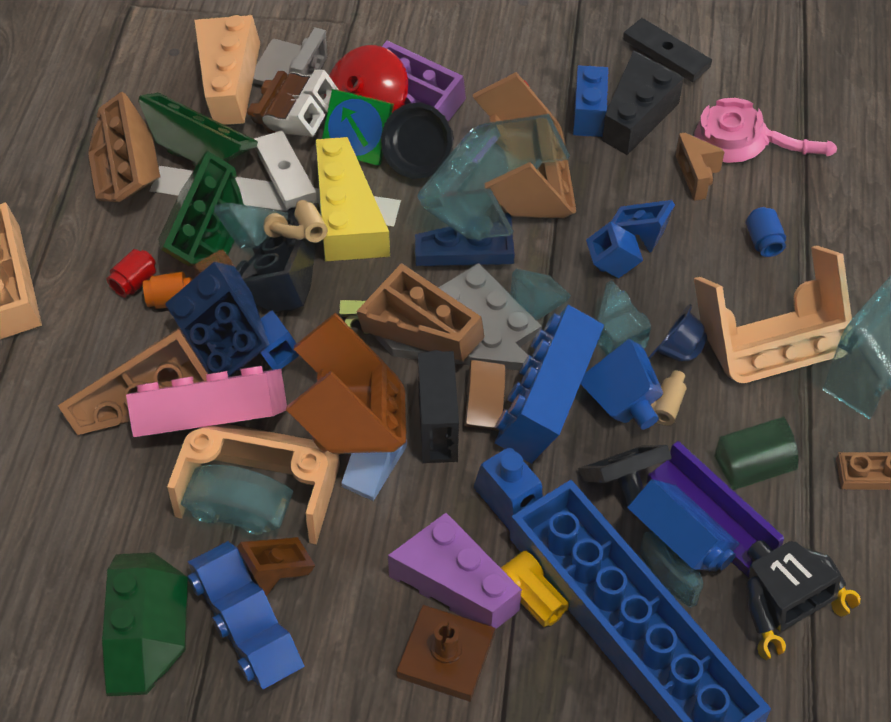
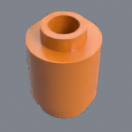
[143,271,192,309]

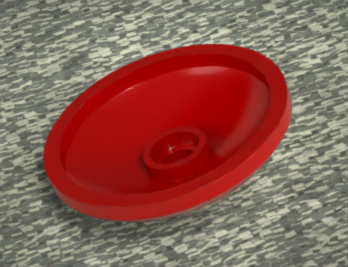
[324,45,408,113]

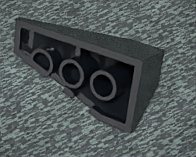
[236,203,320,312]

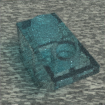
[597,280,651,355]

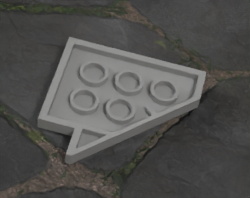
[373,263,542,371]

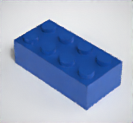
[494,304,604,463]

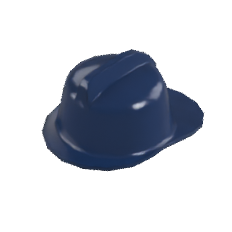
[648,304,707,362]

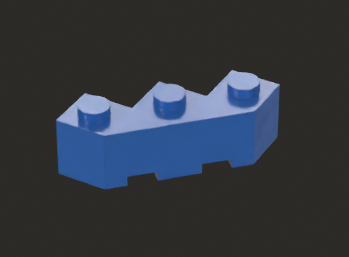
[187,541,305,689]

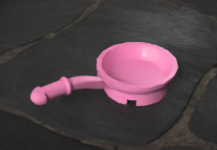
[694,98,837,163]

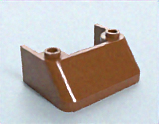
[286,312,406,454]

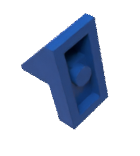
[611,200,675,252]

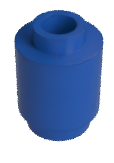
[745,207,786,257]

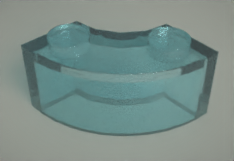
[180,465,293,535]

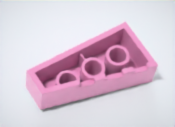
[126,366,287,437]

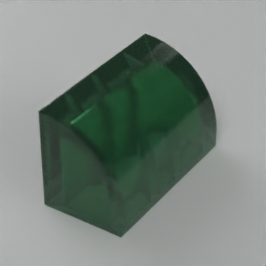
[714,416,799,490]

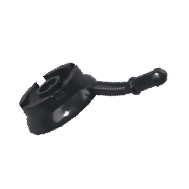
[381,102,482,226]

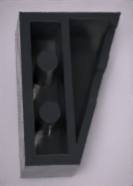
[602,50,684,155]

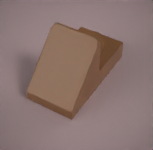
[676,133,725,201]

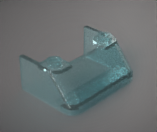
[417,114,570,240]
[823,276,891,419]

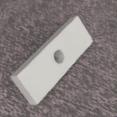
[254,131,316,209]

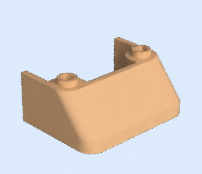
[694,246,854,383]
[167,424,340,544]

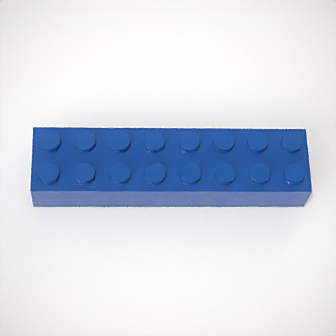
[510,480,771,722]

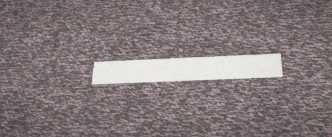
[150,166,401,226]

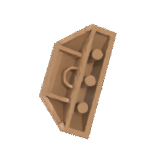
[88,92,160,202]

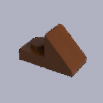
[237,537,315,596]

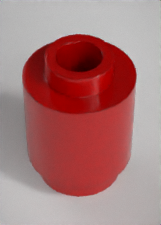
[106,249,156,298]

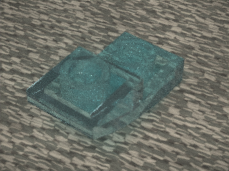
[640,530,703,608]

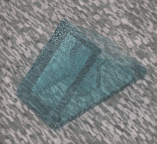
[214,203,288,249]
[511,268,571,321]

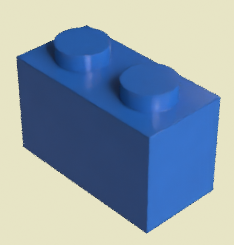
[573,65,608,137]

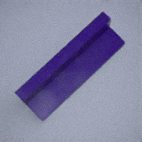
[646,441,784,578]

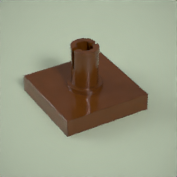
[397,605,495,702]

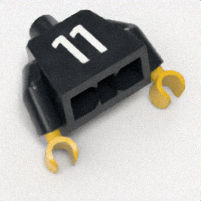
[746,540,861,660]

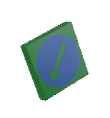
[322,89,394,165]

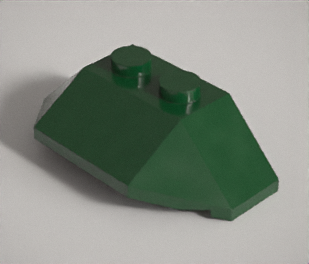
[138,92,258,166]
[158,150,246,267]
[102,552,189,696]

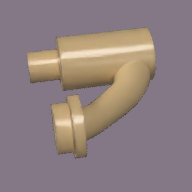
[263,200,328,242]
[651,370,686,425]

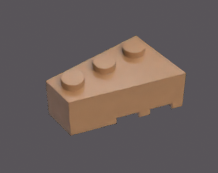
[356,263,485,361]

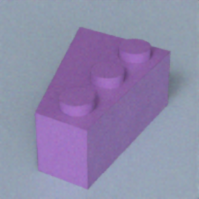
[382,40,466,121]
[388,513,522,630]

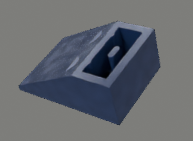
[165,262,269,377]

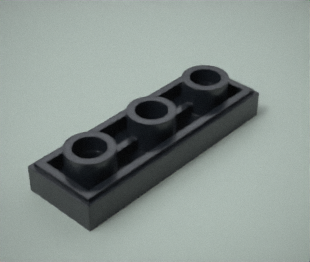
[623,18,712,82]

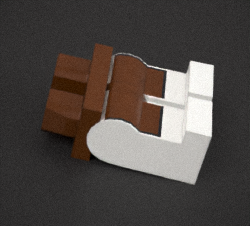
[247,70,339,137]

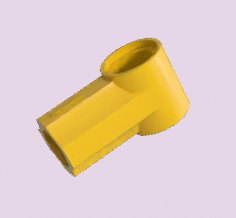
[501,551,569,627]

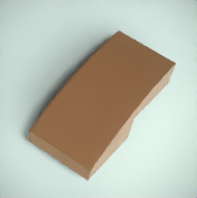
[464,360,505,431]

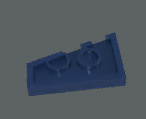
[415,213,515,266]

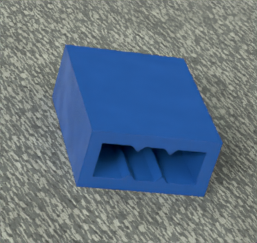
[628,479,740,572]

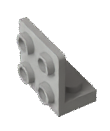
[253,27,328,85]

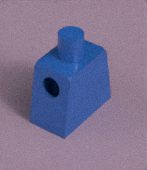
[581,339,663,430]
[474,447,543,531]

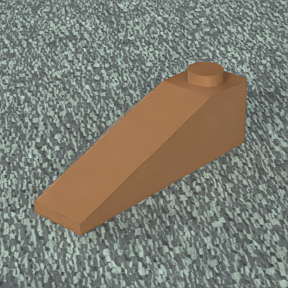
[58,327,208,435]

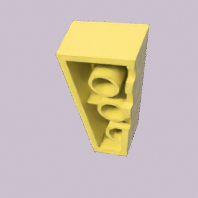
[316,137,390,261]

